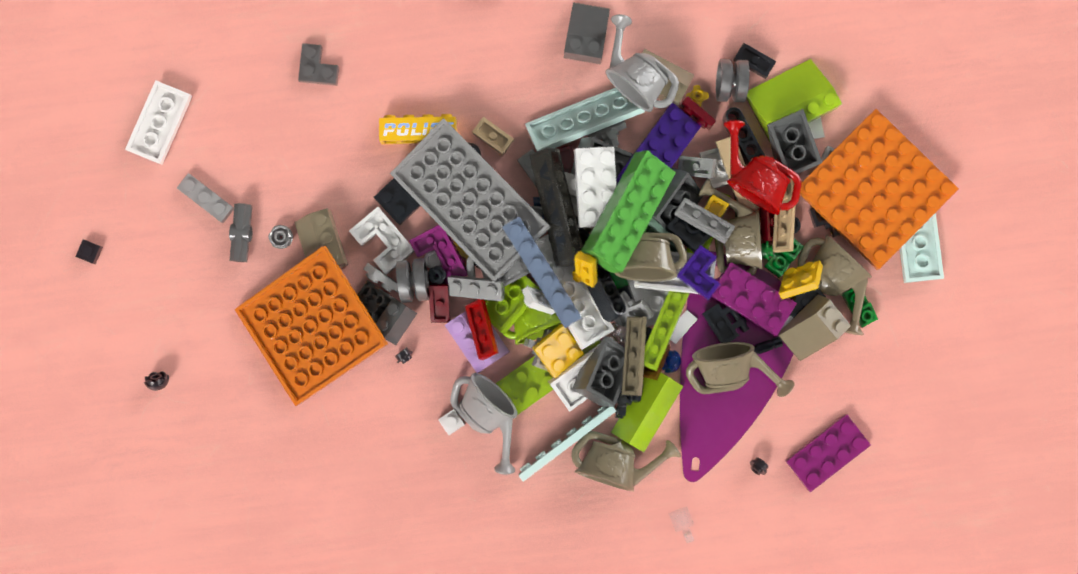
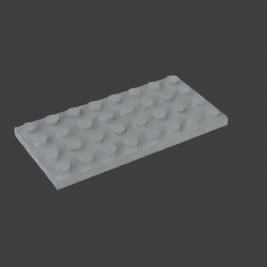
[390,118,551,282]

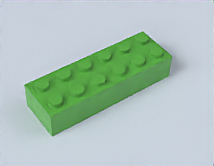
[581,150,676,273]

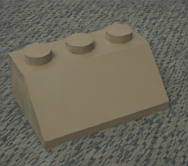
[642,49,694,107]
[294,208,348,267]

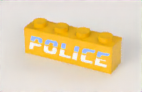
[379,114,457,144]

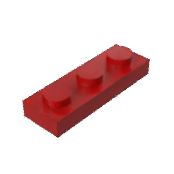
[465,299,499,360]

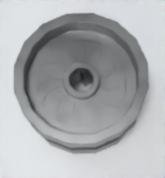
[716,59,749,102]
[396,258,430,303]

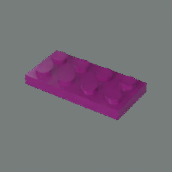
[712,262,797,336]
[785,414,871,492]

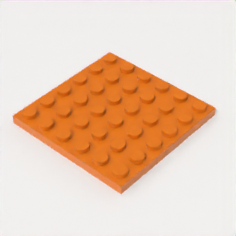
[800,109,959,270]
[234,246,388,406]

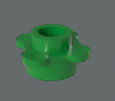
[761,241,773,261]

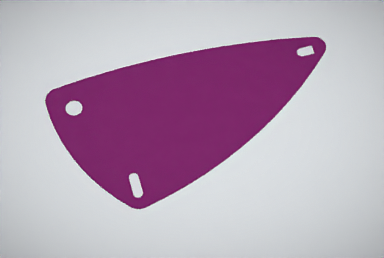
[680,251,794,482]

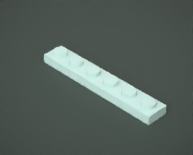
[518,406,616,482]

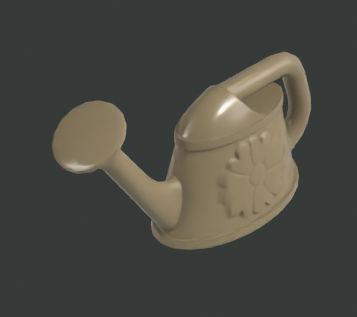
[698,178,763,275]
[583,227,687,282]
[797,235,872,336]
[686,342,794,397]
[571,431,681,492]

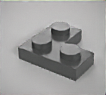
[298,43,339,86]

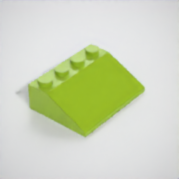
[746,59,842,142]

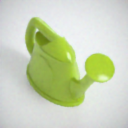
[503,260,575,345]

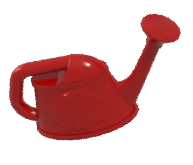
[724,120,802,215]

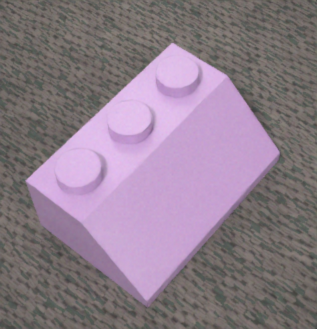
[445,311,510,373]

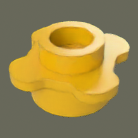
[686,85,709,107]

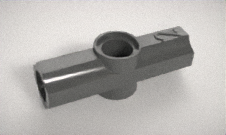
[229,203,253,262]

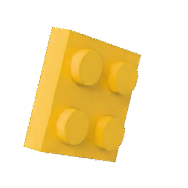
[779,260,823,299]
[532,323,584,378]

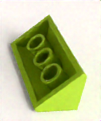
[611,373,683,452]

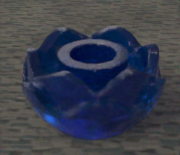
[662,350,681,373]

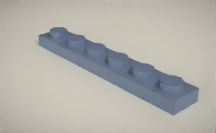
[502,216,582,328]

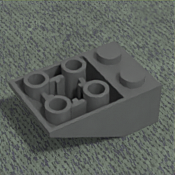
[358,280,417,345]

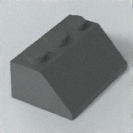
[652,168,702,229]

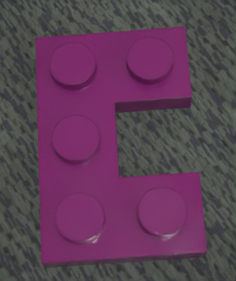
[409,225,467,284]

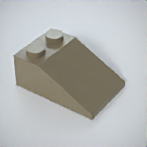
[778,294,851,361]

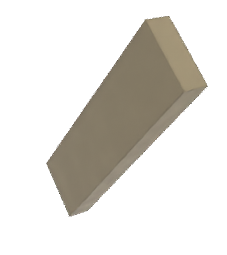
[622,317,647,396]

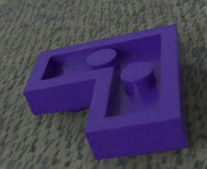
[677,245,720,300]

